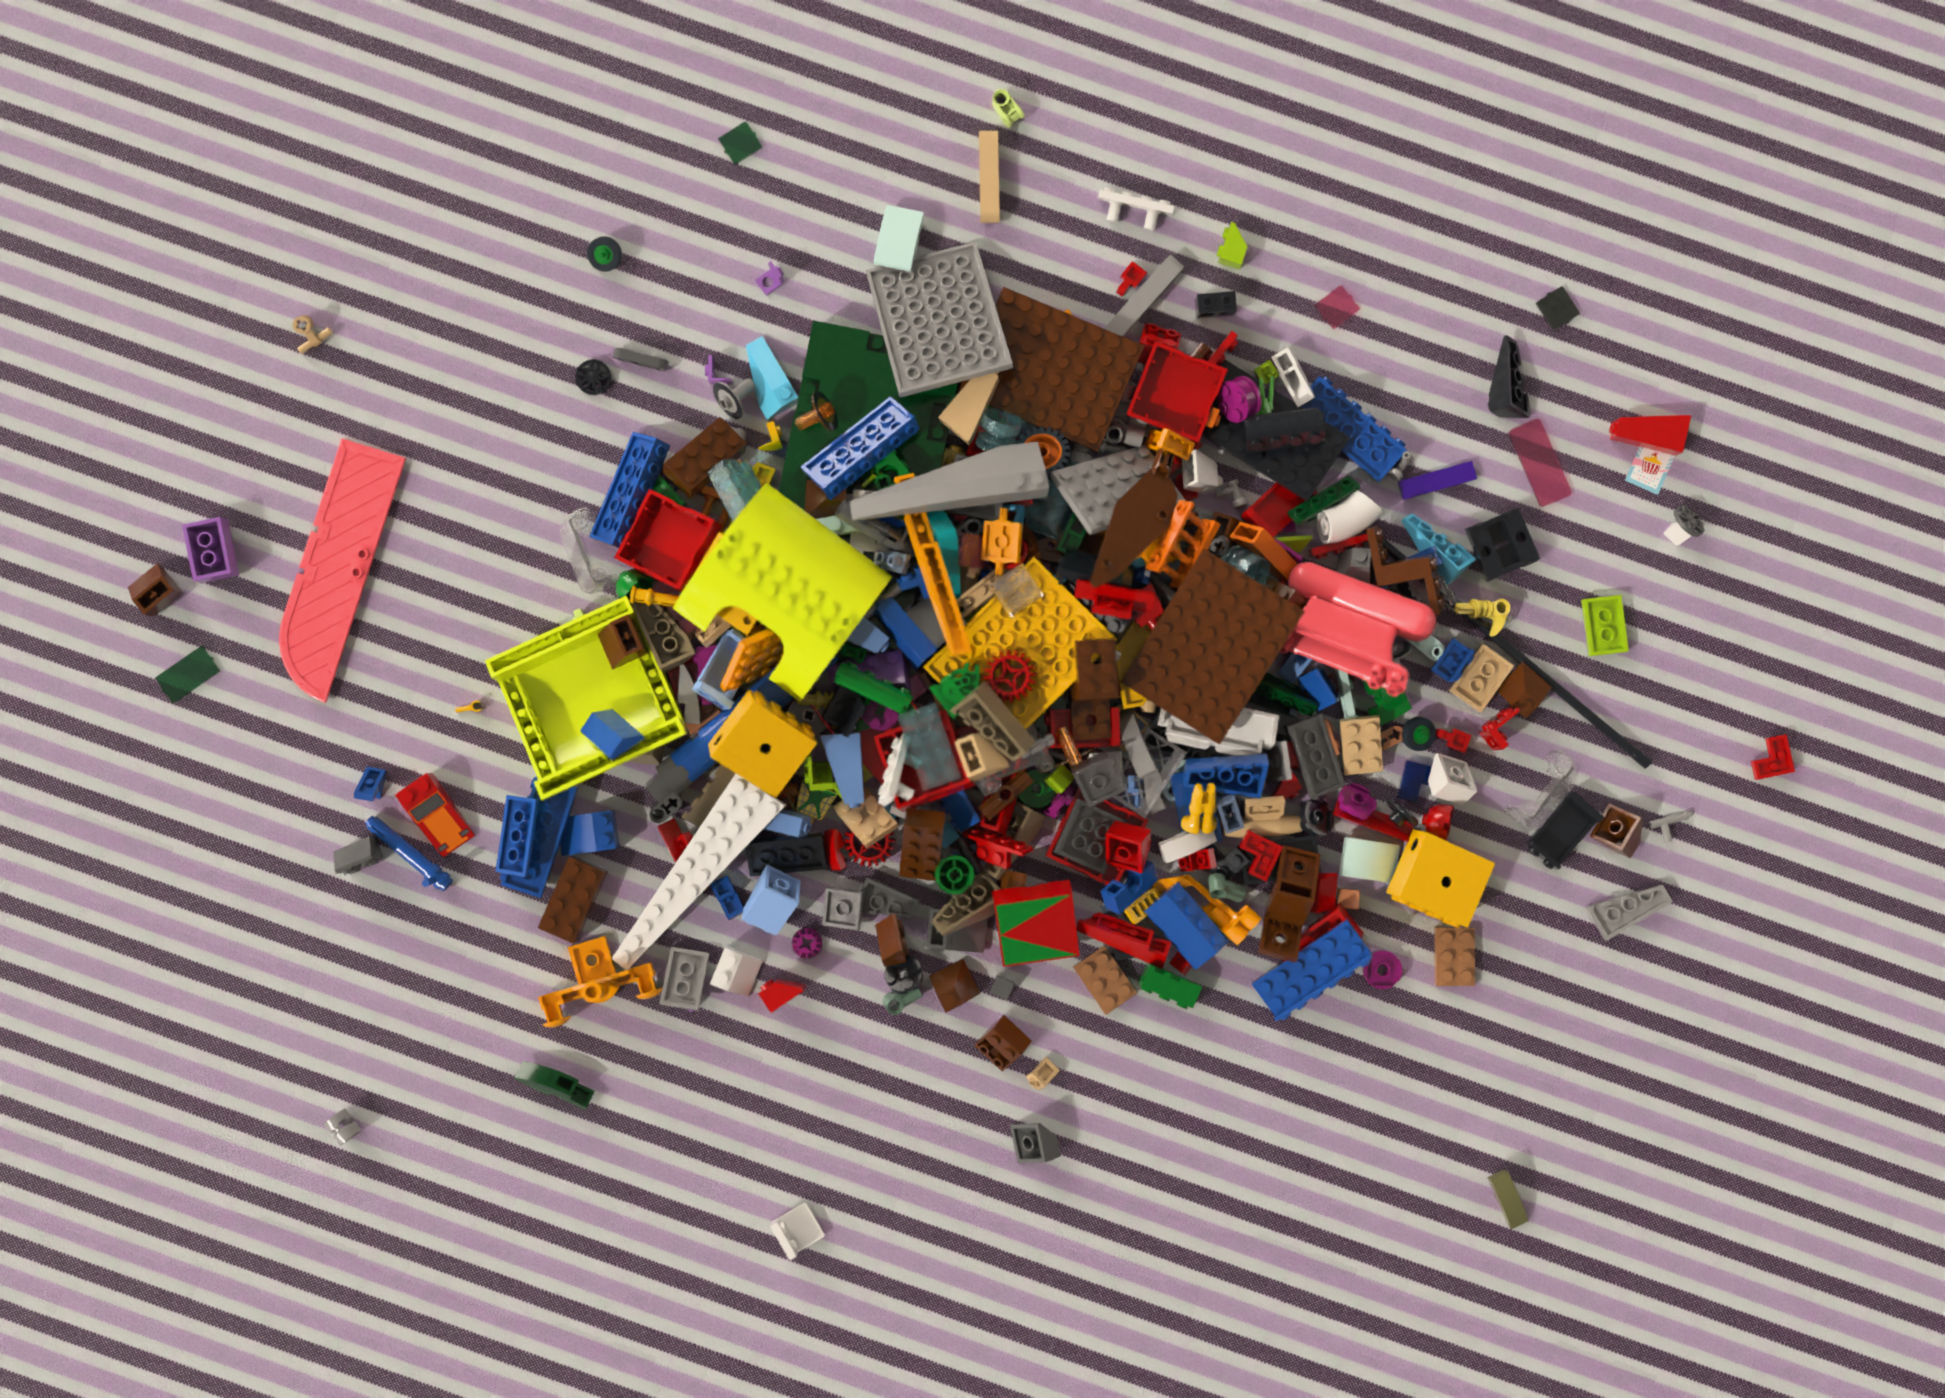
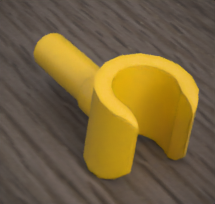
[455,700,482,713]

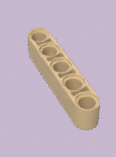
[979,131,1000,223]

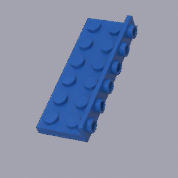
[1301,376,1407,482]
[801,396,920,500]
[589,432,670,548]
[500,776,579,898]
[1252,919,1373,1021]

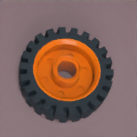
[1015,427,1071,483]

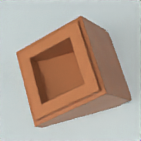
[1337,888,1360,910]

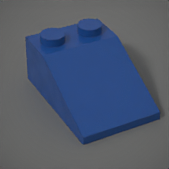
[560,810,620,856]

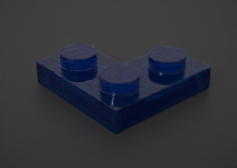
[1397,760,1432,802]

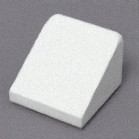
[1664,522,1691,545]

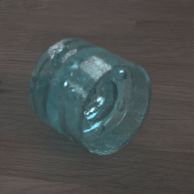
[975,408,1023,451]
[1221,545,1270,585]

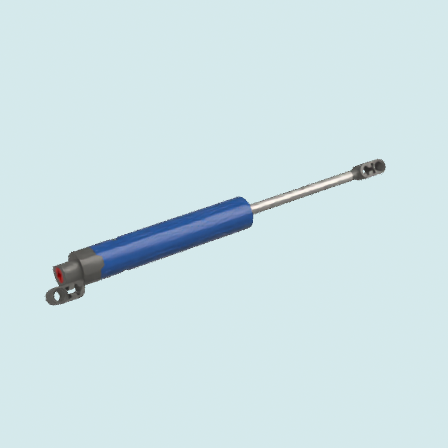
[646,517,982,824]

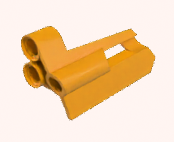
[1152,874,1261,945]

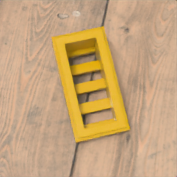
[1124,887,1160,924]

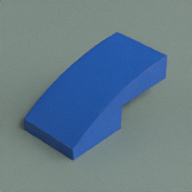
[710,876,744,920]

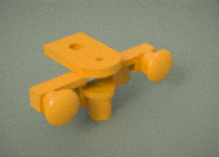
[538,936,663,1028]

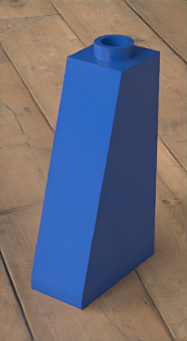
[874,596,937,671]

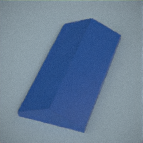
[580,709,644,760]
[495,795,539,877]

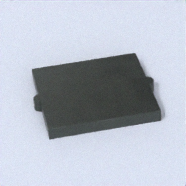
[1535,286,1580,331]

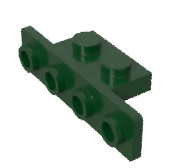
[1287,476,1360,525]
[1254,673,1318,716]

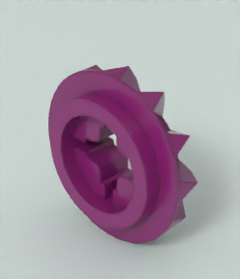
[792,928,823,959]

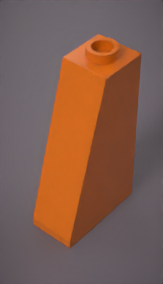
[1229,522,1297,583]

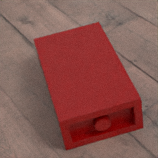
[1240,483,1318,538]
[1044,707,1120,749]

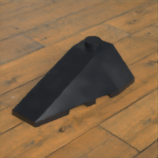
[1488,335,1530,418]
[1244,692,1300,737]
[1143,709,1224,760]

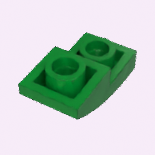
[1368,694,1412,726]

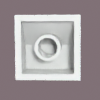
[1428,753,1477,805]
[710,946,763,997]

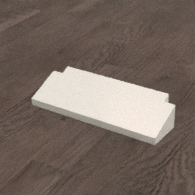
[1157,708,1279,756]

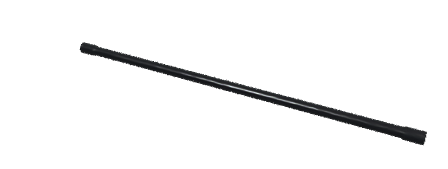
[1365,532,1653,769]

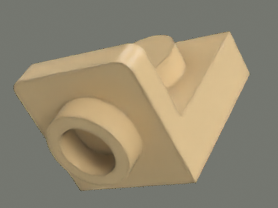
[1026,1057,1060,1090]

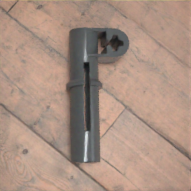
[835,500,915,560]

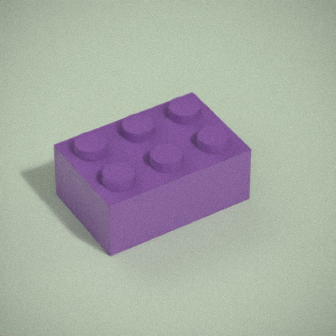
[182,517,239,583]

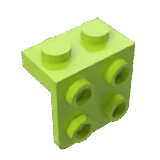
[804,752,833,791]

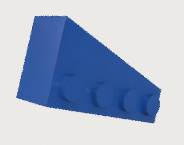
[1182,754,1269,798]

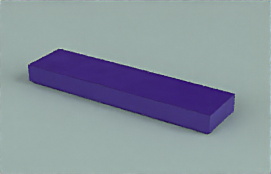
[1398,461,1477,500]

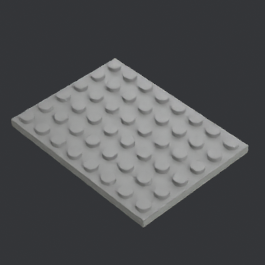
[866,241,1013,397]

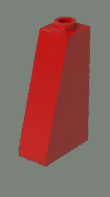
[1609,415,1691,456]

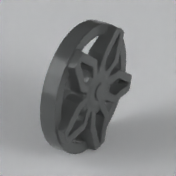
[1674,505,1705,537]

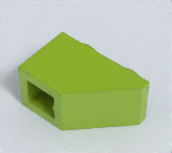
[1216,222,1247,269]

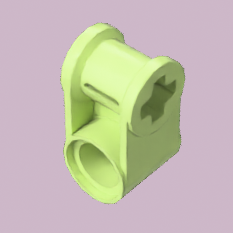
[992,89,1025,128]

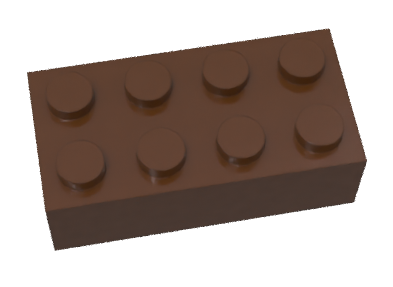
[663,417,747,499]
[899,808,946,881]
[538,856,608,944]

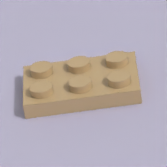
[1448,644,1514,713]
[1339,715,1383,775]
[833,786,898,848]

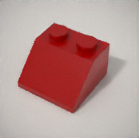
[1105,820,1151,874]
[758,979,807,1013]

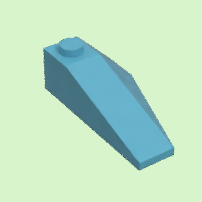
[746,336,798,421]
[1402,513,1477,586]

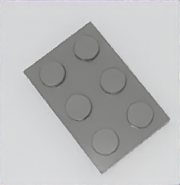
[659,947,710,1011]

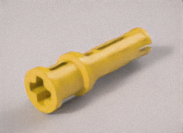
[630,586,679,607]

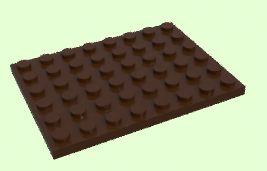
[957,287,1144,452]
[1120,549,1305,745]

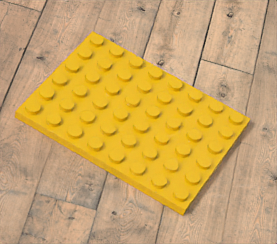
[923,557,1117,730]

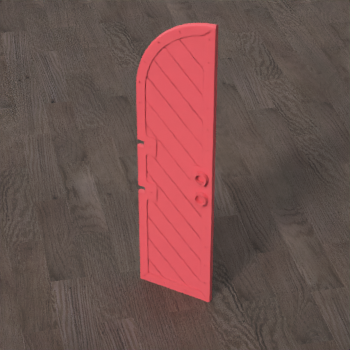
[279,439,406,703]

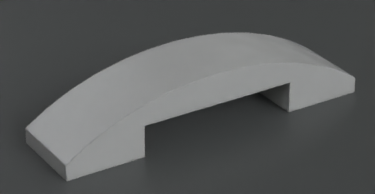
[1119,708,1157,779]

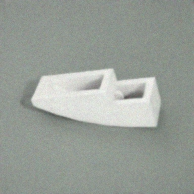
[1271,347,1315,407]
[1158,827,1217,863]

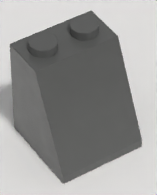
[904,596,967,648]

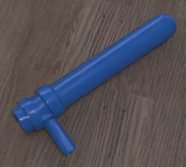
[365,815,453,892]

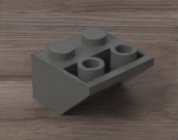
[333,836,383,875]

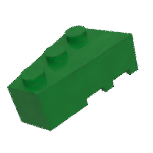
[1138,963,1202,1009]

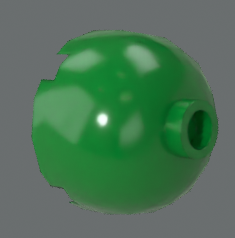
[616,569,655,600]
[934,855,974,894]

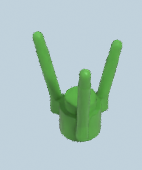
[1257,377,1274,415]

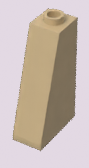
[939,372,1000,445]

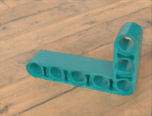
[926,510,961,599]

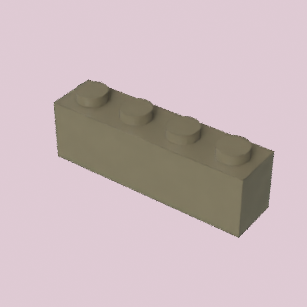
[950,682,1036,762]
[682,764,736,828]

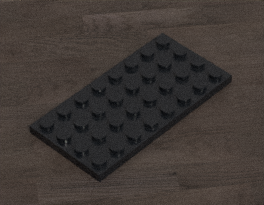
[1201,359,1350,501]

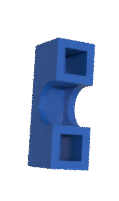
[1101,860,1158,915]

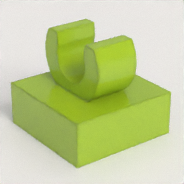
[1253,359,1280,385]

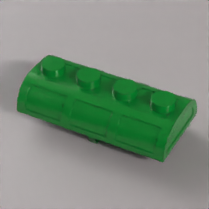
[835,662,913,715]

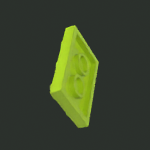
[1581,595,1629,657]

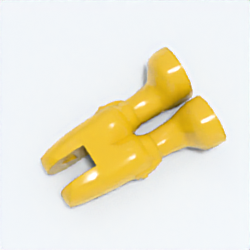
[1181,783,1217,834]

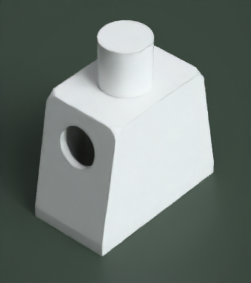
[1182,449,1223,493]

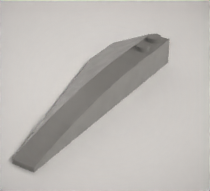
[850,442,1049,521]

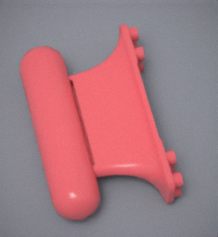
[1280,562,1436,696]

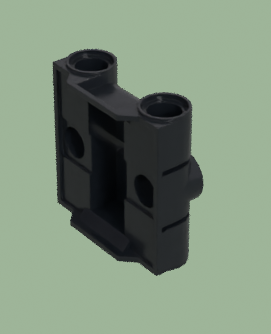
[1465,508,1540,582]

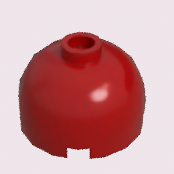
[1422,804,1454,841]

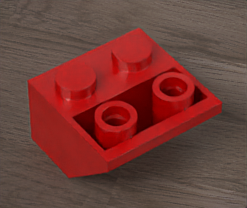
[1138,323,1181,365]

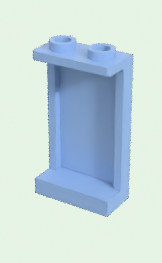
[692,629,745,710]

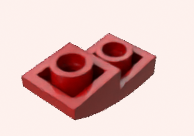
[824,829,847,871]
[1178,848,1217,872]

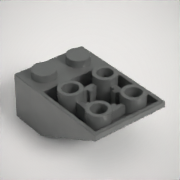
[926,907,988,953]

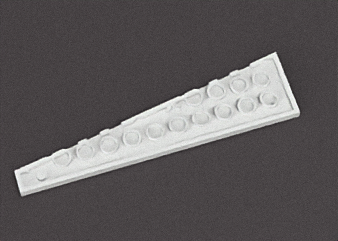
[612,774,786,970]

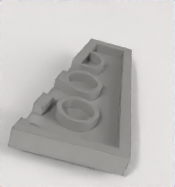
[1585,885,1673,941]

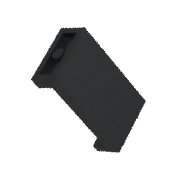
[1056,548,1134,589]
[1525,792,1604,870]

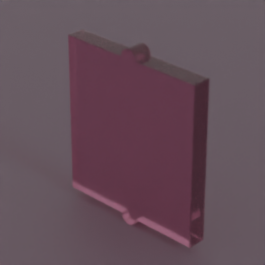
[1314,285,1360,330]

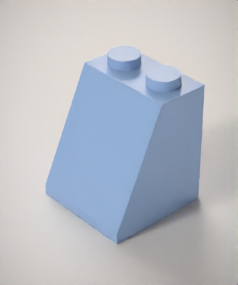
[742,865,801,936]

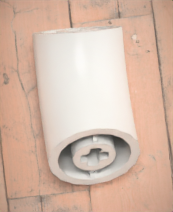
[1317,490,1383,544]

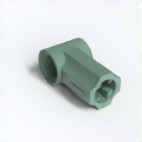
[1208,873,1246,903]
[883,988,923,1015]

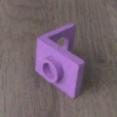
[755,261,785,296]
[705,355,733,385]

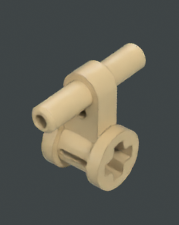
[293,315,333,354]

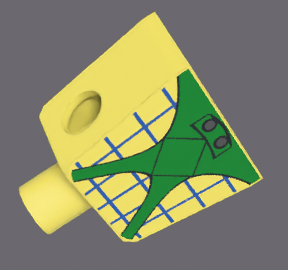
[796,780,838,825]

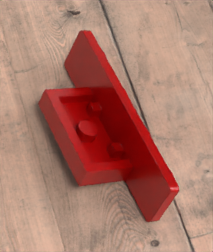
[1074,580,1155,619]
[658,818,694,863]
[962,826,1033,869]

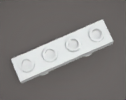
[1098,187,1174,231]
[878,733,922,806]

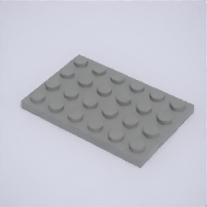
[1050,445,1186,535]

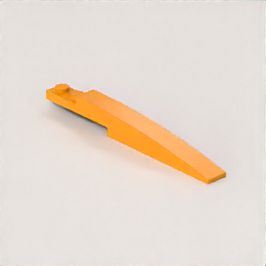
[894,473,972,657]

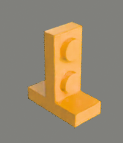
[1145,428,1195,461]

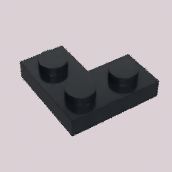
[1204,843,1251,880]

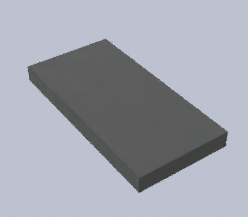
[1286,713,1345,799]

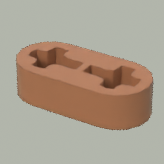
[1380,726,1403,751]

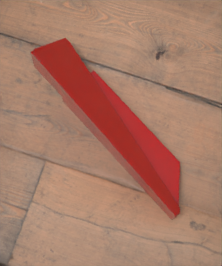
[1333,799,1413,842]
[1076,912,1171,969]

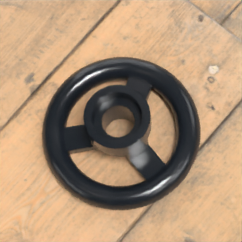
[1386,799,1419,827]

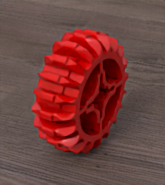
[984,650,1037,703]
[844,827,896,867]

